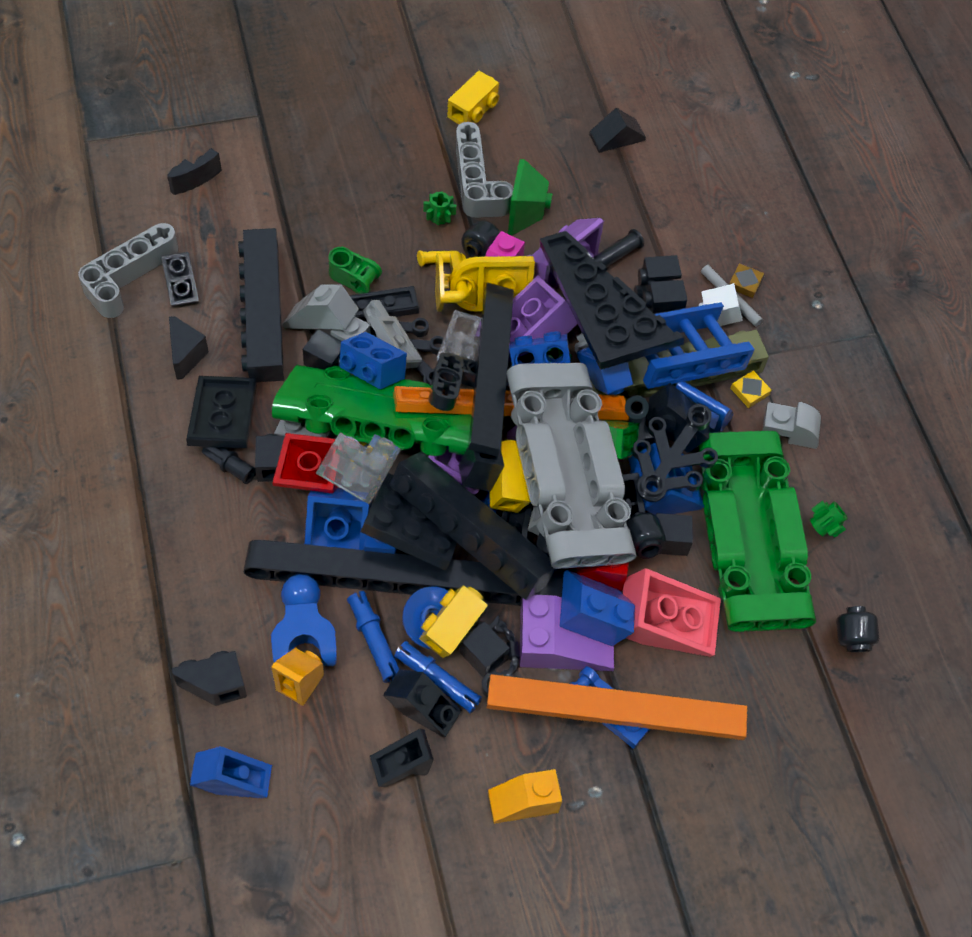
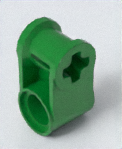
[329,247,382,294]

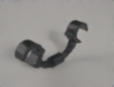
[474,607,520,698]

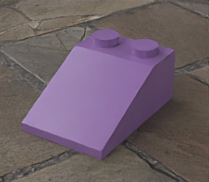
[478,275,578,362]
[520,595,614,671]

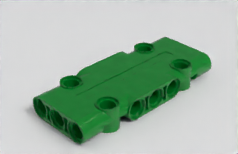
[272,365,471,456]
[698,431,816,632]

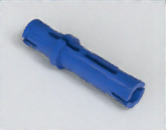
[347,591,399,683]
[394,641,482,714]

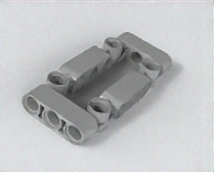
[506,363,637,569]

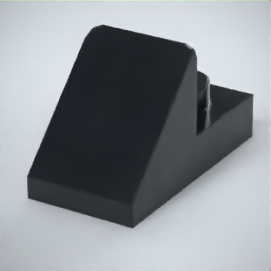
[370,728,434,787]

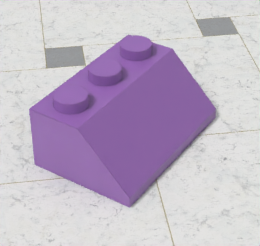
[527,218,604,290]

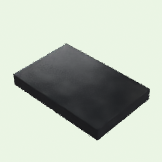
[186,376,257,449]

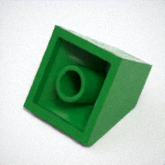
[508,159,553,235]

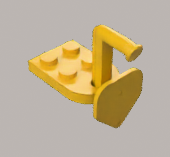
[417,250,535,312]

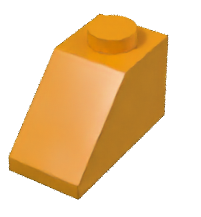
[271,648,324,706]
[488,769,562,824]

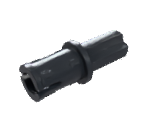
[202,447,256,484]

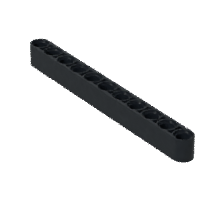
[243,540,575,606]

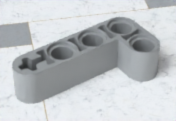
[456,122,513,218]
[78,223,178,318]

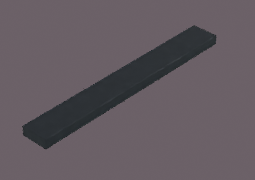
[468,282,514,457]

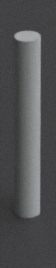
[701,265,763,327]

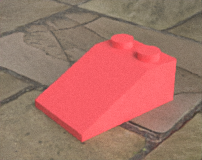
[623,568,721,657]

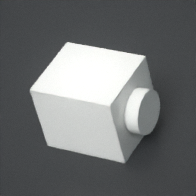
[699,284,743,326]

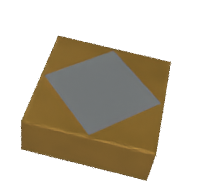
[729,263,764,298]

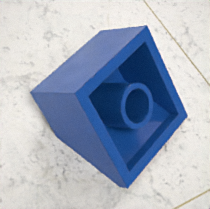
[628,443,704,515]
[305,488,373,550]
[560,570,635,646]

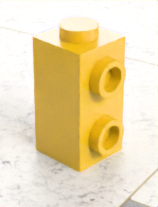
[447,71,499,124]
[490,440,530,513]
[419,585,488,658]

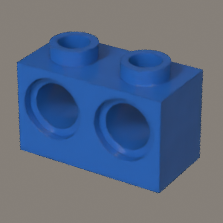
[509,331,571,366]
[340,332,407,389]

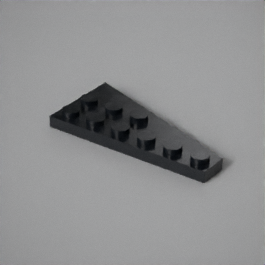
[540,231,684,370]

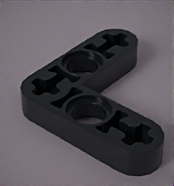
[428,353,510,411]

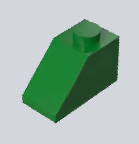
[603,420,639,459]

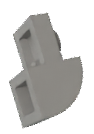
[762,402,821,449]

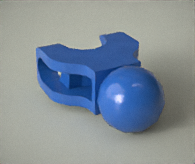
[271,574,337,666]

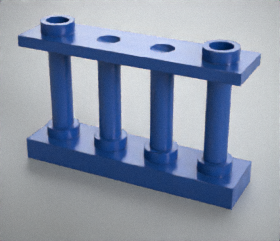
[643,302,755,389]

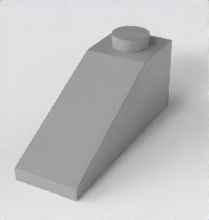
[282,284,359,330]

